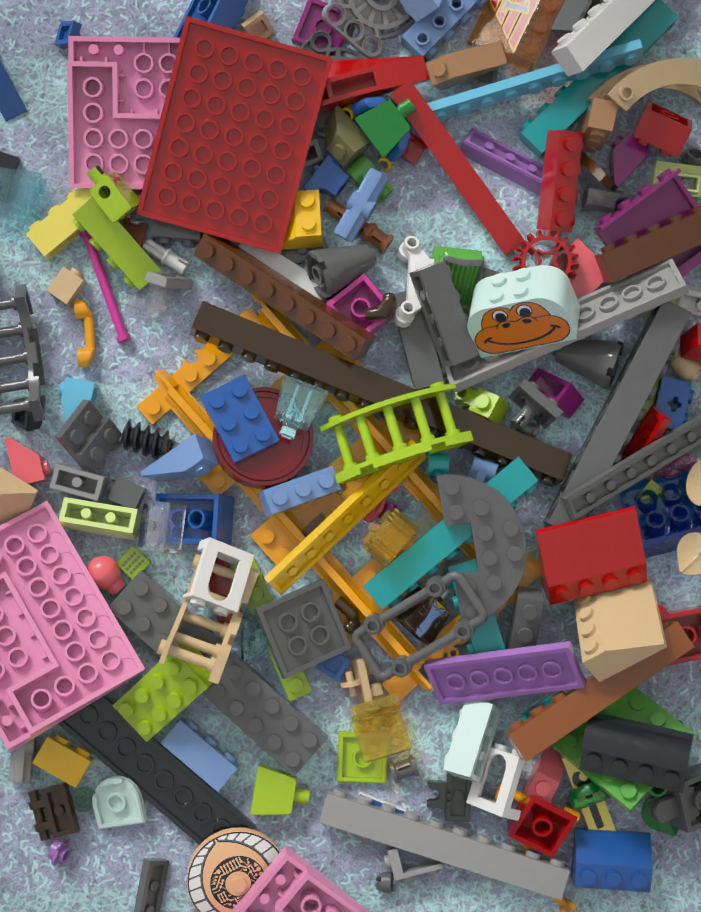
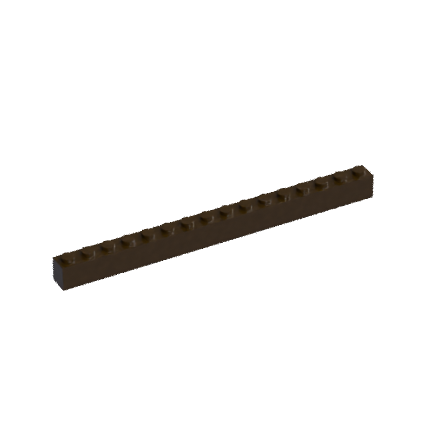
[190,301,572,487]

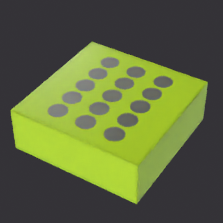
[117,545,151,580]

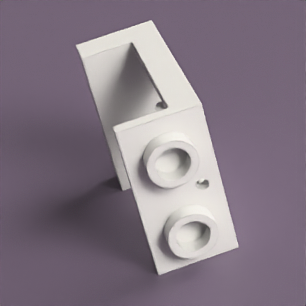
[183,537,254,617]
[466,743,536,821]

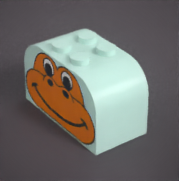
[467,265,580,358]

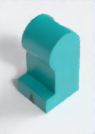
[424,452,450,478]

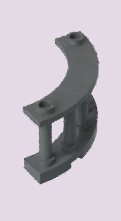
[0,284,46,421]

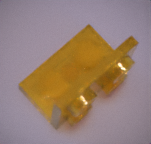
[349,693,412,763]

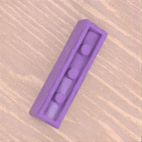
[460,128,544,196]

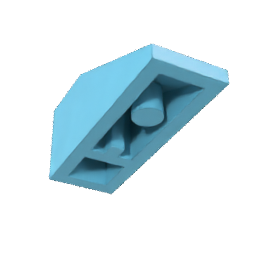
[58,377,98,421]

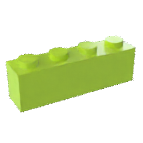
[72,196,161,291]

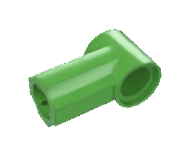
[344,155,394,204]

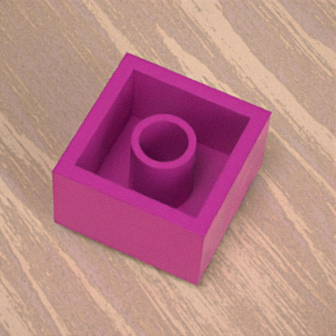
[326,274,395,334]

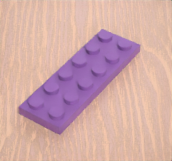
[424,641,586,705]

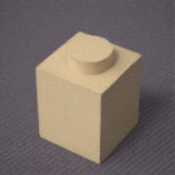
[46,266,87,308]

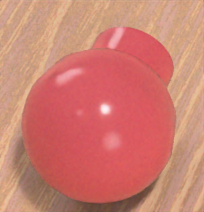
[87,556,126,596]

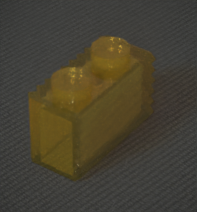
[362,508,419,567]

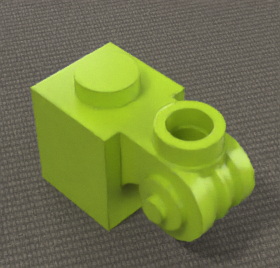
[453,386,510,424]

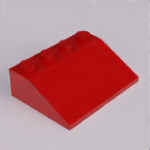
[536,506,647,605]

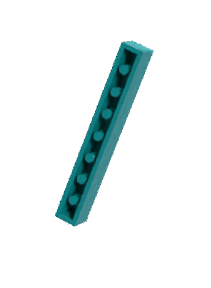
[519,0,679,159]
[363,456,538,610]

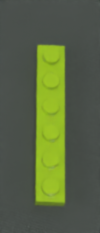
[230,558,313,701]

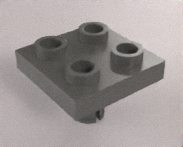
[508,379,563,431]

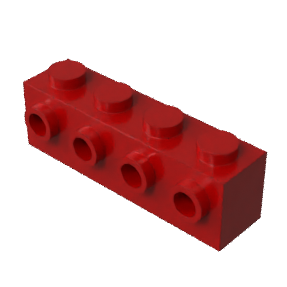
[537,130,584,233]

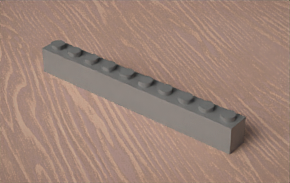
[318,788,570,900]

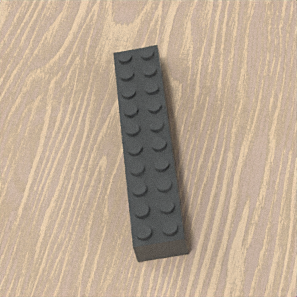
[543,301,692,526]
[109,570,328,776]

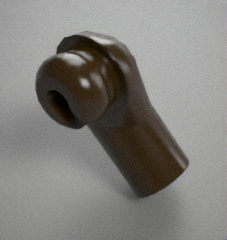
[365,292,398,321]
[334,597,361,634]

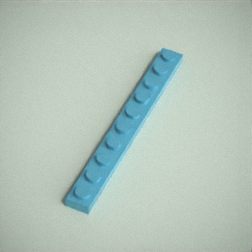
[405,39,643,130]

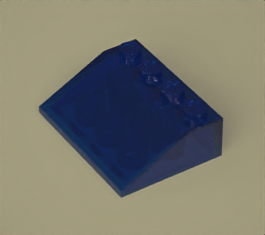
[618,463,701,558]

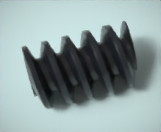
[120,419,176,459]

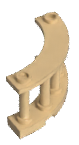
[587,58,701,112]
[157,553,260,684]

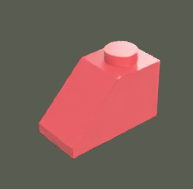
[4,437,51,485]
[523,747,564,803]

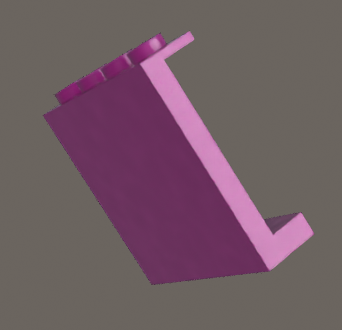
[594,168,701,277]

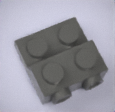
[55,400,122,472]

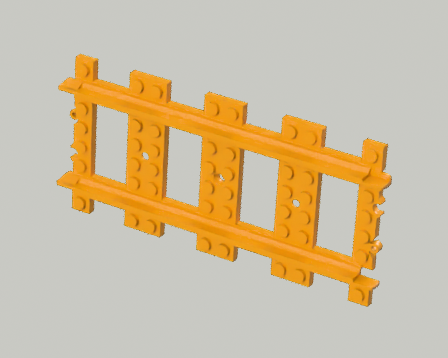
[136,292,541,703]

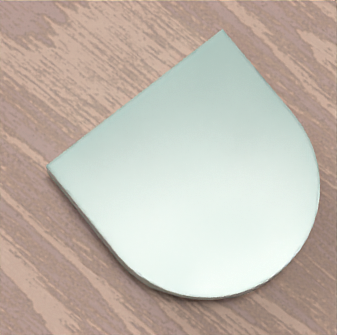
[92,775,148,830]

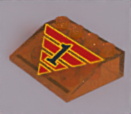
[467,0,565,72]

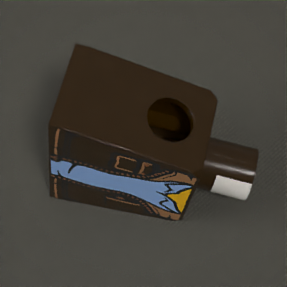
[395,587,450,645]

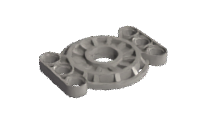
[322,0,414,57]

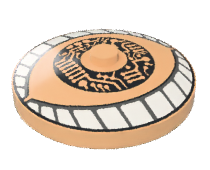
[187,827,281,912]

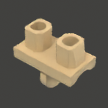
[340,658,383,705]

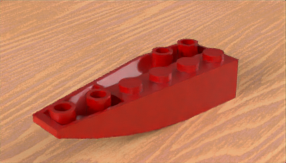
[318,56,430,114]

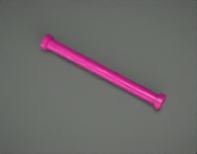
[79,230,132,343]

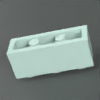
[443,701,502,783]

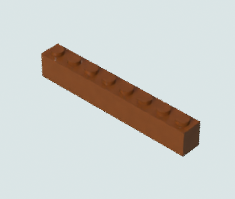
[505,620,694,762]

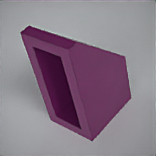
[609,132,651,191]
[528,368,585,419]

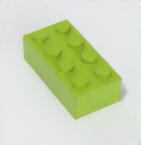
[112,644,213,742]

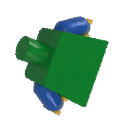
[342,97,417,171]

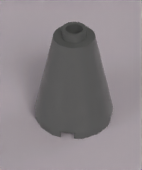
[305,244,377,299]
[552,339,624,390]

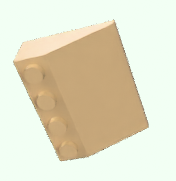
[574,579,667,682]

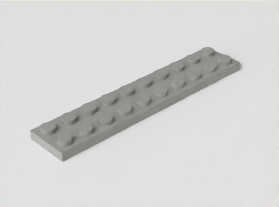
[445,258,689,393]

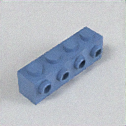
[401,0,489,61]

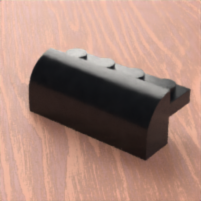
[579,713,694,793]

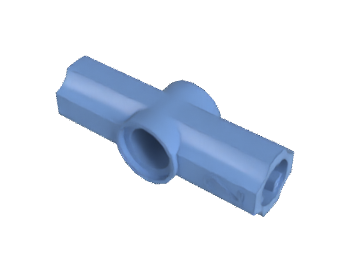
[334,168,389,243]

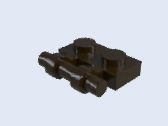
[28,782,80,841]

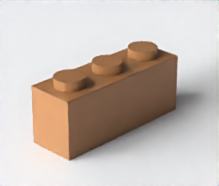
[580,97,618,153]

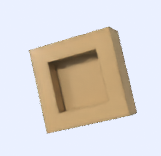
[241,10,275,39]

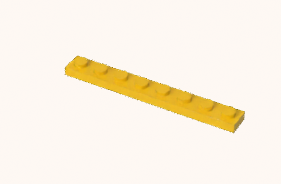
[264,439,427,596]

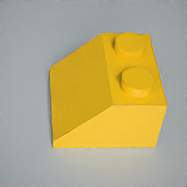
[282,190,324,250]

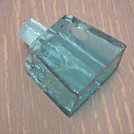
[274,375,329,439]

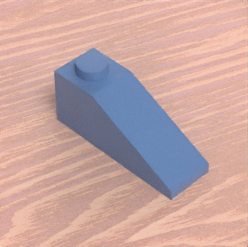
[141,434,219,482]

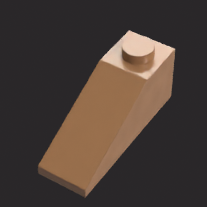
[426,40,508,91]

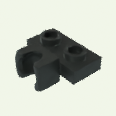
[426,772,472,822]

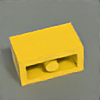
[32,733,95,788]

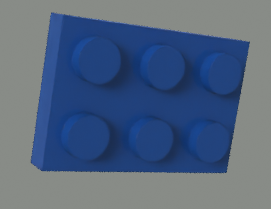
[199,374,280,464]

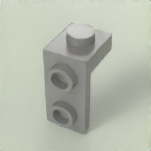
[384,846,444,883]

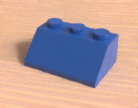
[173,0,248,38]
[571,827,653,893]

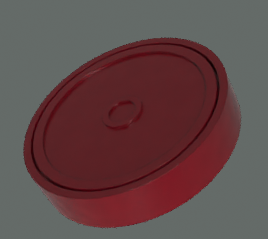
[212,387,313,489]

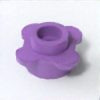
[48,840,71,866]

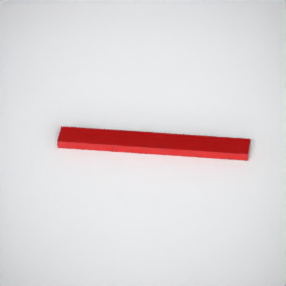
[390,79,524,255]

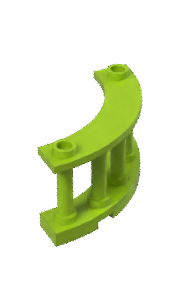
[320,381,473,484]

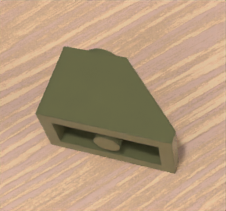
[324,105,371,167]

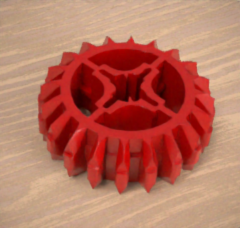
[511,229,579,284]

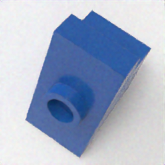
[304,153,349,199]

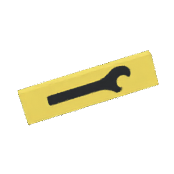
[560,756,616,831]

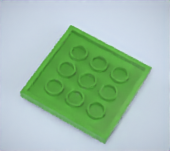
[552,687,696,813]

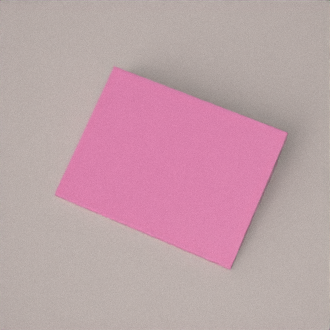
[67,36,180,189]
[0,501,145,753]

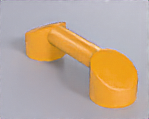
[74,299,96,368]

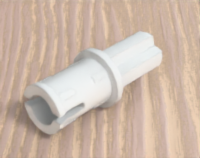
[142,239,190,275]

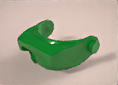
[566,782,612,811]

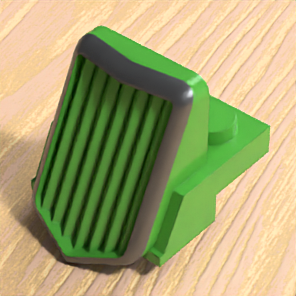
[432,246,484,310]

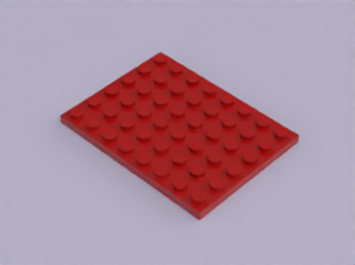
[136,16,333,254]

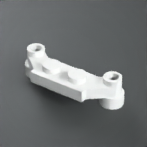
[393,236,434,328]

